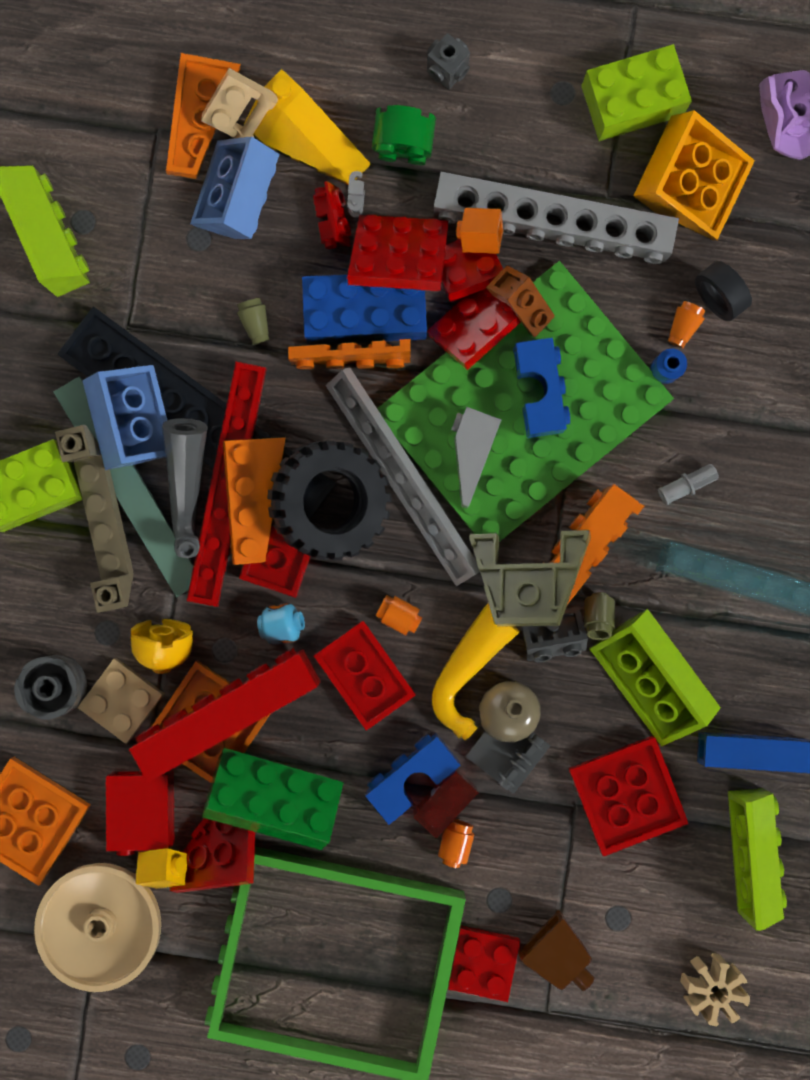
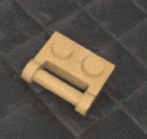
[201,68,278,138]

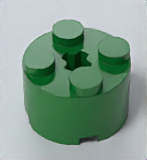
[372,105,436,165]

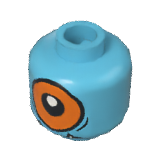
[257,603,305,645]

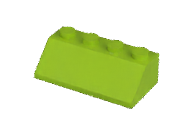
[0,165,90,297]
[590,609,721,747]
[728,788,787,931]

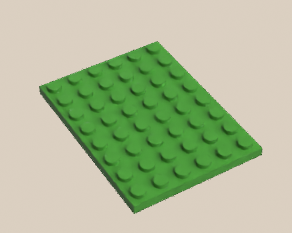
[377,260,674,542]

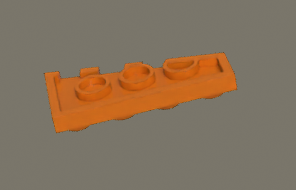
[166,53,241,179]
[288,339,411,369]

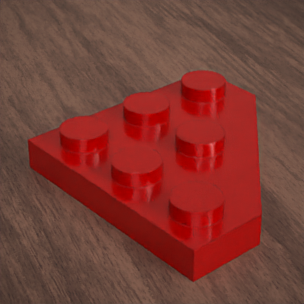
[169,818,255,893]

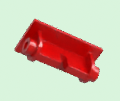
[313,181,351,249]

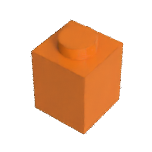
[456,208,503,254]

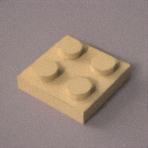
[77,658,165,744]

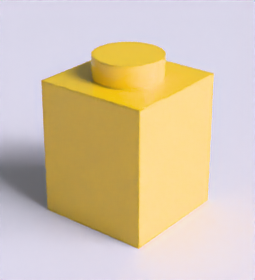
[135,848,187,889]

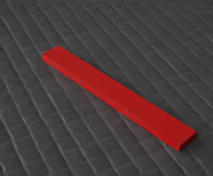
[187,361,267,607]

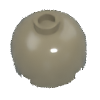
[479,681,541,742]

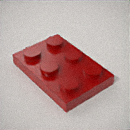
[427,288,521,370]
[314,620,416,731]

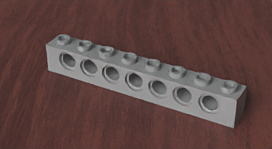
[433,172,679,264]

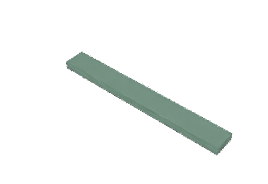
[54,377,194,598]

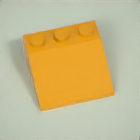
[633,110,755,240]

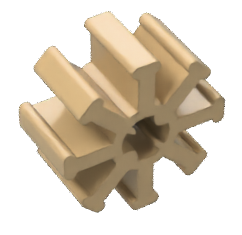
[680,953,750,1026]

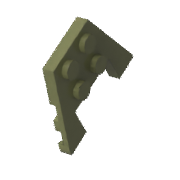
[469,530,591,626]

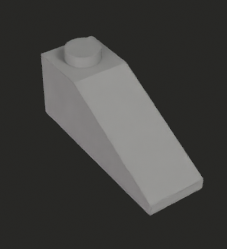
[451,407,501,509]

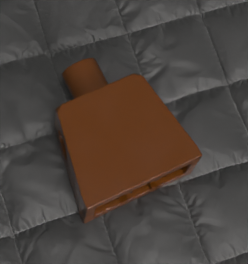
[518,910,595,991]

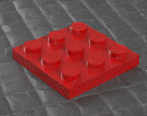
[347,215,449,291]
[568,736,689,857]

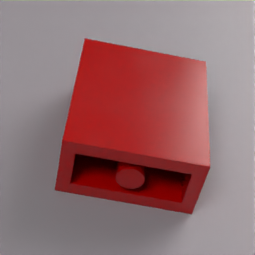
[106,770,175,856]

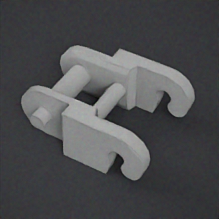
[347,171,365,218]

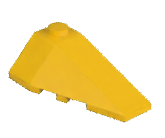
[244,69,370,185]

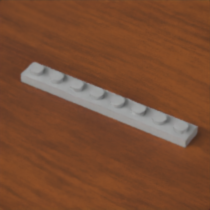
[326,367,480,586]

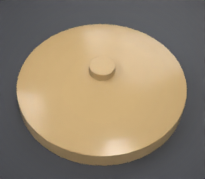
[34,863,161,992]

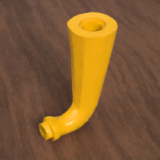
[432,603,520,741]

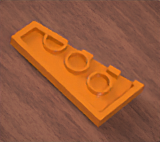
[223,437,286,565]

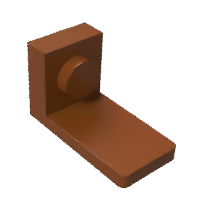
[486,265,554,337]

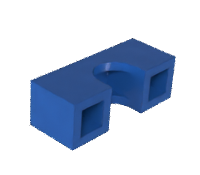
[513,338,570,438]
[365,733,461,825]

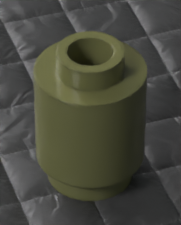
[584,592,615,640]

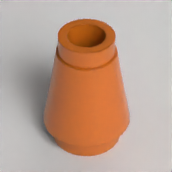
[667,301,705,349]

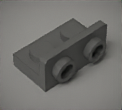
[521,606,588,663]

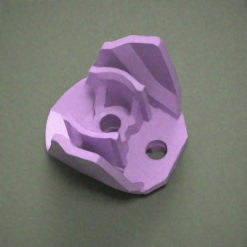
[759,70,810,160]

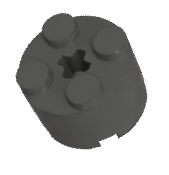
[14,655,87,720]

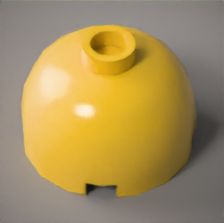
[131,619,193,674]

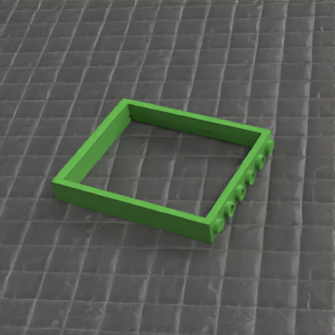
[205,847,466,1080]

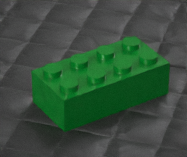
[201,748,344,850]

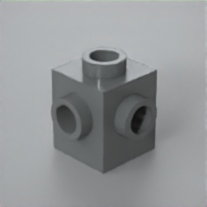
[427,33,470,90]

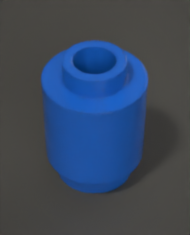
[650,348,687,384]

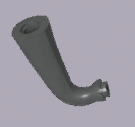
[162,418,208,558]

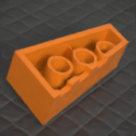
[543,484,645,605]

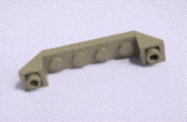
[55,425,134,613]

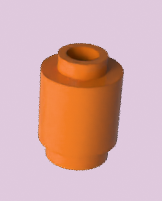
[375,595,423,636]
[438,819,475,868]

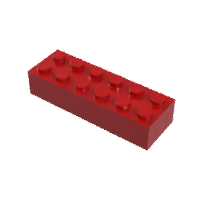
[129,648,321,783]

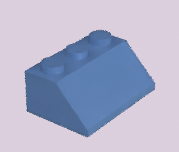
[190,136,279,239]
[82,365,167,470]

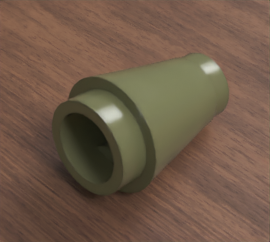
[237,298,270,345]

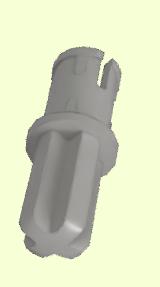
[658,464,719,506]

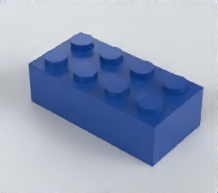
[302,275,427,345]

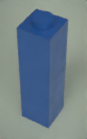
[697,732,810,773]

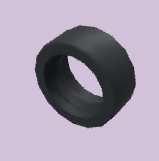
[695,261,752,321]

